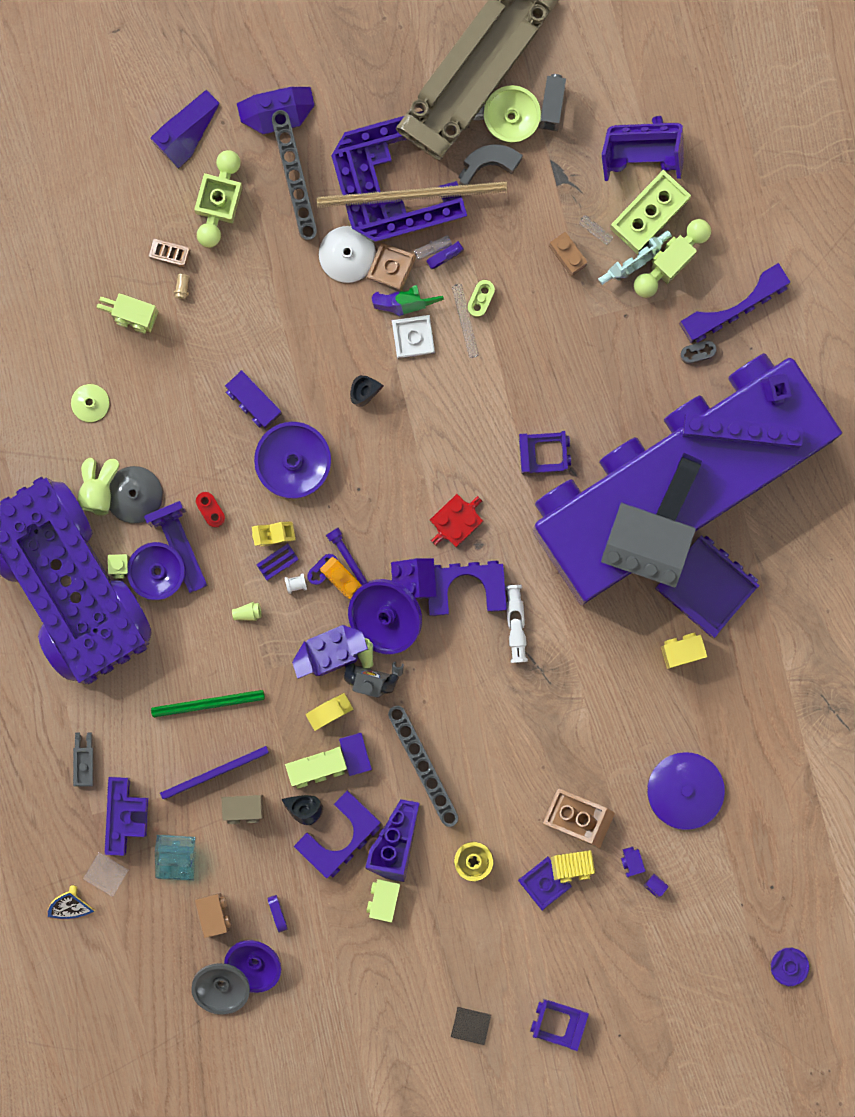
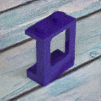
[519,431,571,474]
[530,998,589,1051]

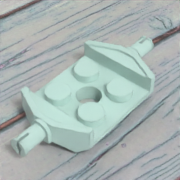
[598,230,672,285]

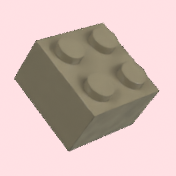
[221,795,264,824]

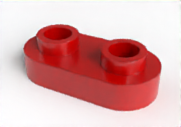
[196,492,225,528]

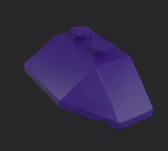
[237,87,315,135]

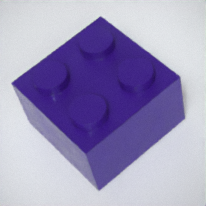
[391,558,437,599]

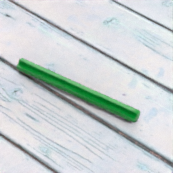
[151,690,265,718]

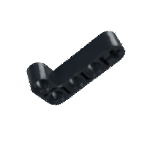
[656,453,702,521]

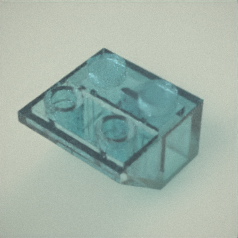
[155,835,196,881]

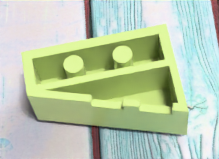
[285,747,347,789]

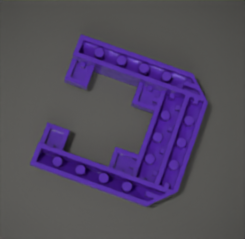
[331,111,467,242]

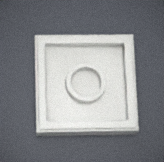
[392,315,435,359]

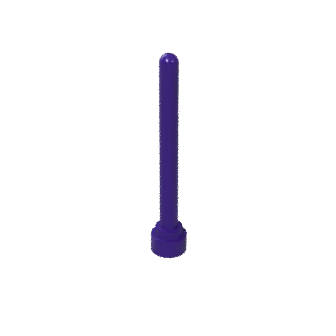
[326,527,367,585]

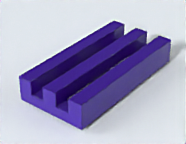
[256,544,299,581]

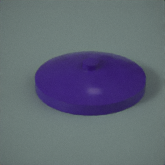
[254,422,331,499]
[348,579,422,654]
[647,752,725,830]

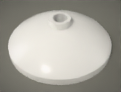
[319,226,376,283]

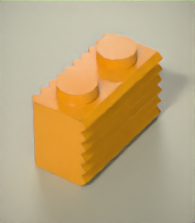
[320,557,362,599]

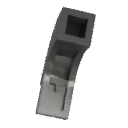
[458,145,523,186]

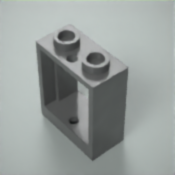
[539,74,566,131]

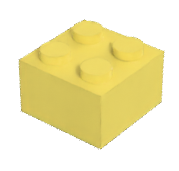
[661,633,707,669]

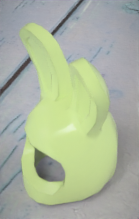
[78,458,120,516]

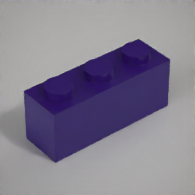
[225,370,282,429]

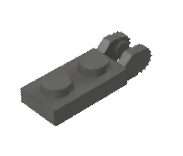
[73,732,93,787]

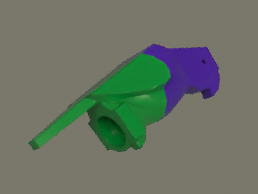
[371,285,444,316]

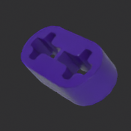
[307,554,338,585]
[267,895,288,933]

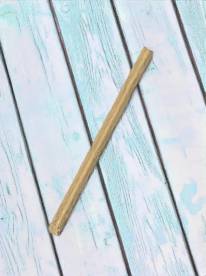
[317,182,507,208]

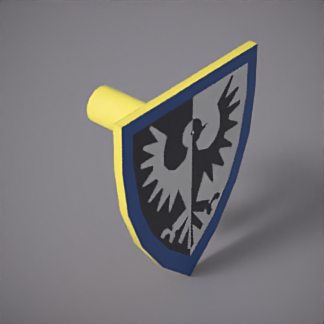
[48,885,95,919]

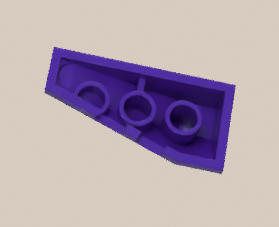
[150,90,220,169]
[365,799,420,882]

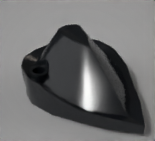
[350,375,384,407]
[282,795,323,825]

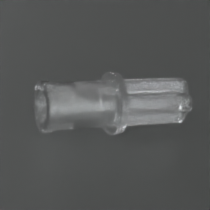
[414,235,452,260]

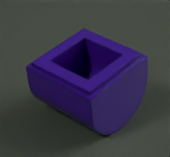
[644,874,669,898]

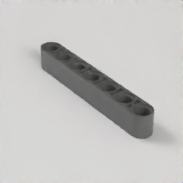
[272,110,317,240]
[388,706,458,827]

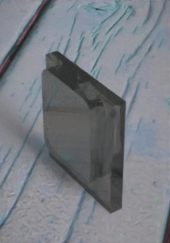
[451,1007,491,1045]

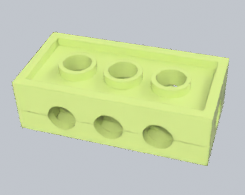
[610,170,691,254]

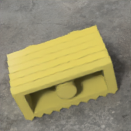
[551,850,595,883]

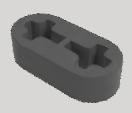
[680,341,716,364]

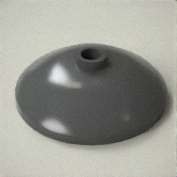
[109,466,163,524]
[191,963,250,1014]

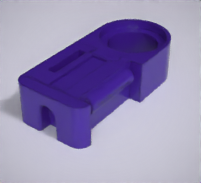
[426,241,464,270]

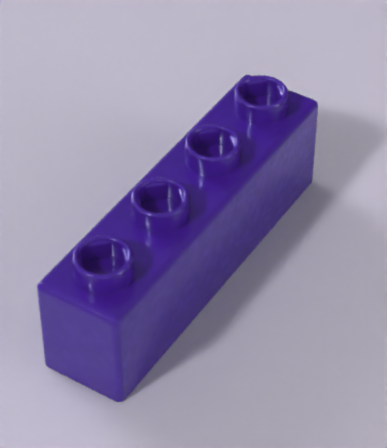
[533,353,843,605]

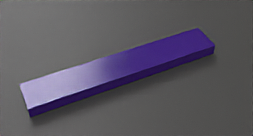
[160,746,269,799]

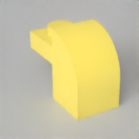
[252,522,296,547]
[305,693,354,731]

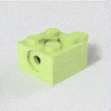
[96,293,158,334]

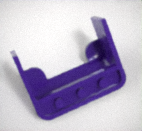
[601,123,684,181]

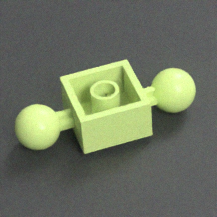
[194,150,242,248]
[634,219,711,298]

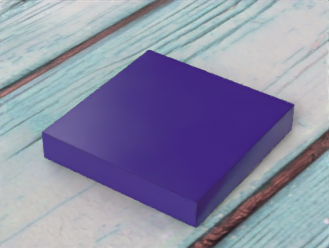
[518,856,572,910]

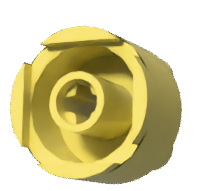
[454,842,493,881]

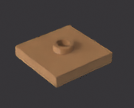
[367,242,417,291]

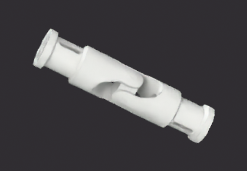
[505,585,528,663]

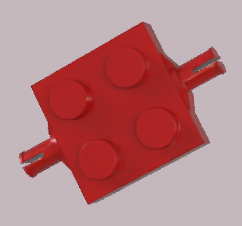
[430,494,484,548]

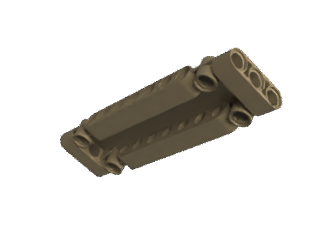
[396,0,559,160]

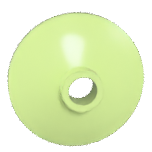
[71,384,109,422]

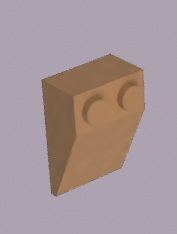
[543,788,615,848]

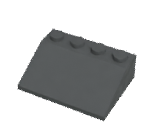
[601,502,696,588]

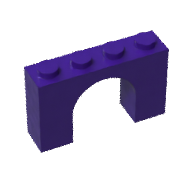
[428,561,507,616]
[293,790,381,878]

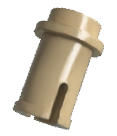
[174,274,190,299]

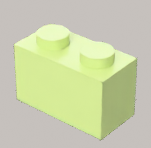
[366,879,400,922]

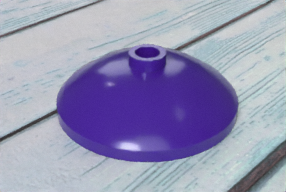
[127,542,185,600]
[224,940,282,993]

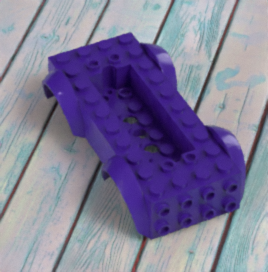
[0,477,152,685]

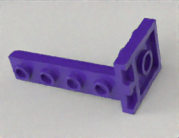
[144,501,208,593]

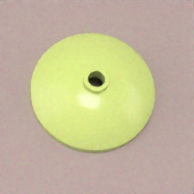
[484,85,541,143]

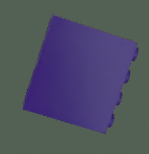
[655,535,760,638]

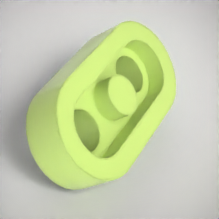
[468,280,495,317]

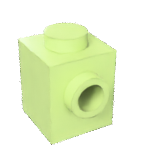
[108,554,129,579]

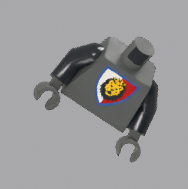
[344,655,404,698]

